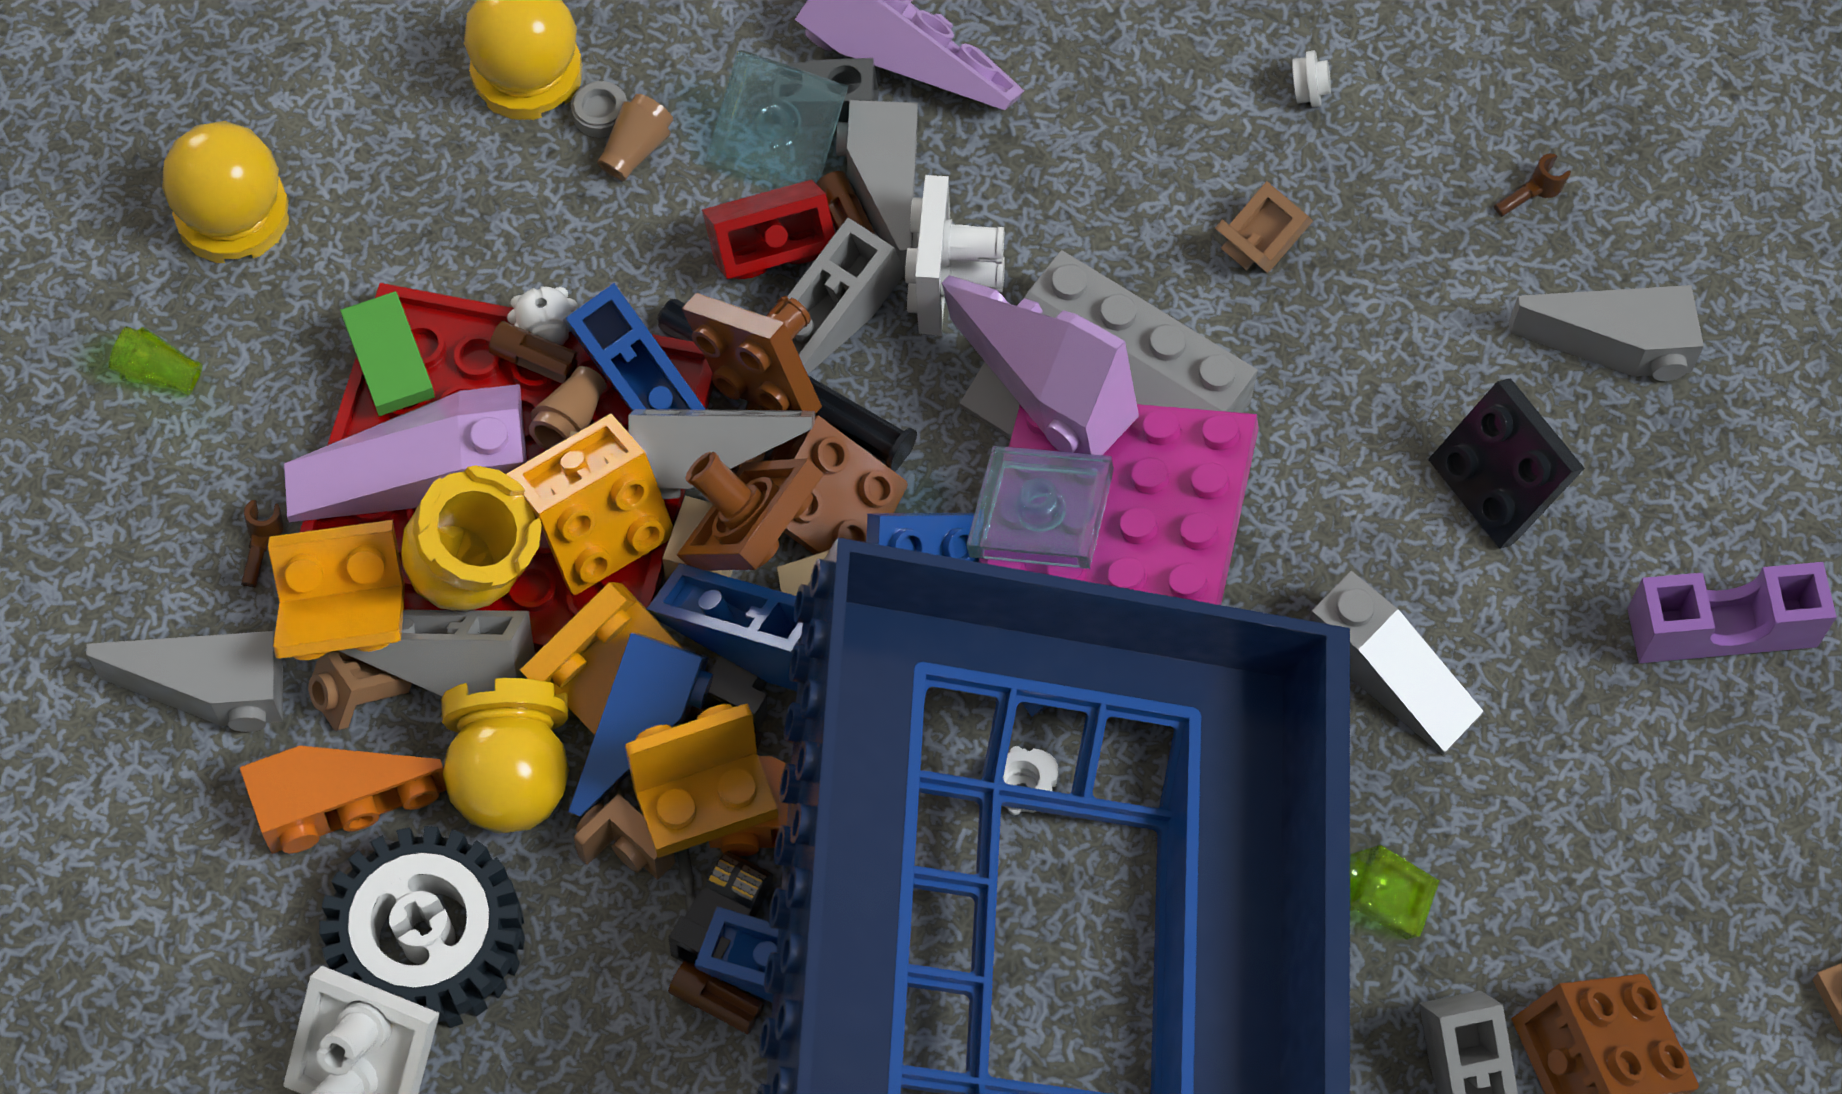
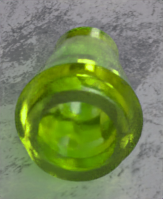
[108,326,203,396]

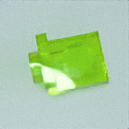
[1350,845,1440,940]

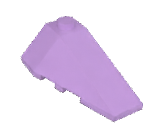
[795,0,1024,110]
[942,275,1139,465]
[284,384,527,522]

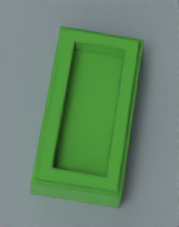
[340,291,435,416]

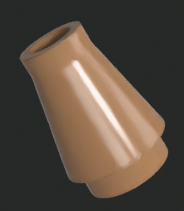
[597,94,673,181]
[529,366,606,450]

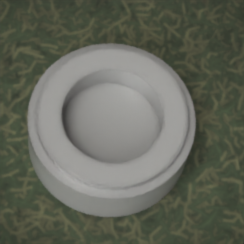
[571,81,627,138]

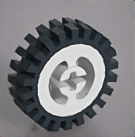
[319,826,525,1031]

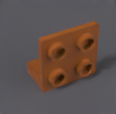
[768,416,908,555]
[1511,974,1699,1094]

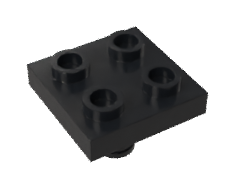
[1428,378,1585,549]

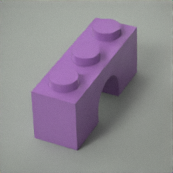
[1627,562,1837,663]

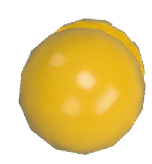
[464,0,582,120]
[162,121,289,263]
[401,465,542,612]
[441,678,569,834]

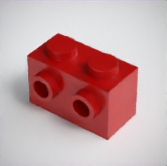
[702,179,835,279]

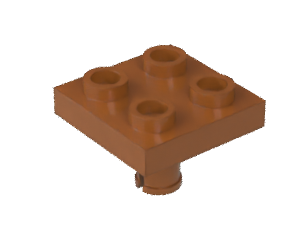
[682,293,822,414]
[677,452,824,570]

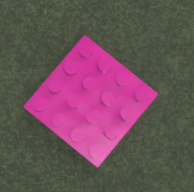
[979,404,1259,605]

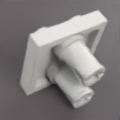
[905,175,1005,335]
[283,966,440,1094]

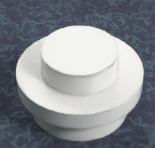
[1292,50,1331,107]

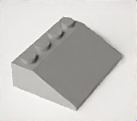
[959,250,1258,439]

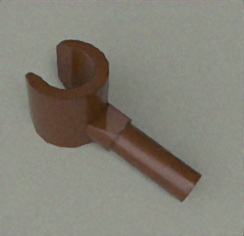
[1494,153,1571,217]
[241,500,284,588]

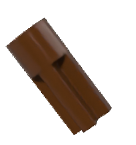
[816,171,875,234]
[489,321,578,384]
[668,959,764,1035]

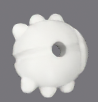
[507,286,578,345]
[1003,746,1058,815]

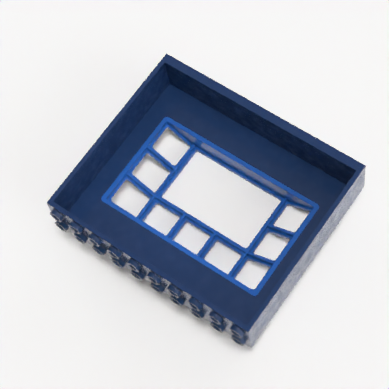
[756,538,1350,1094]

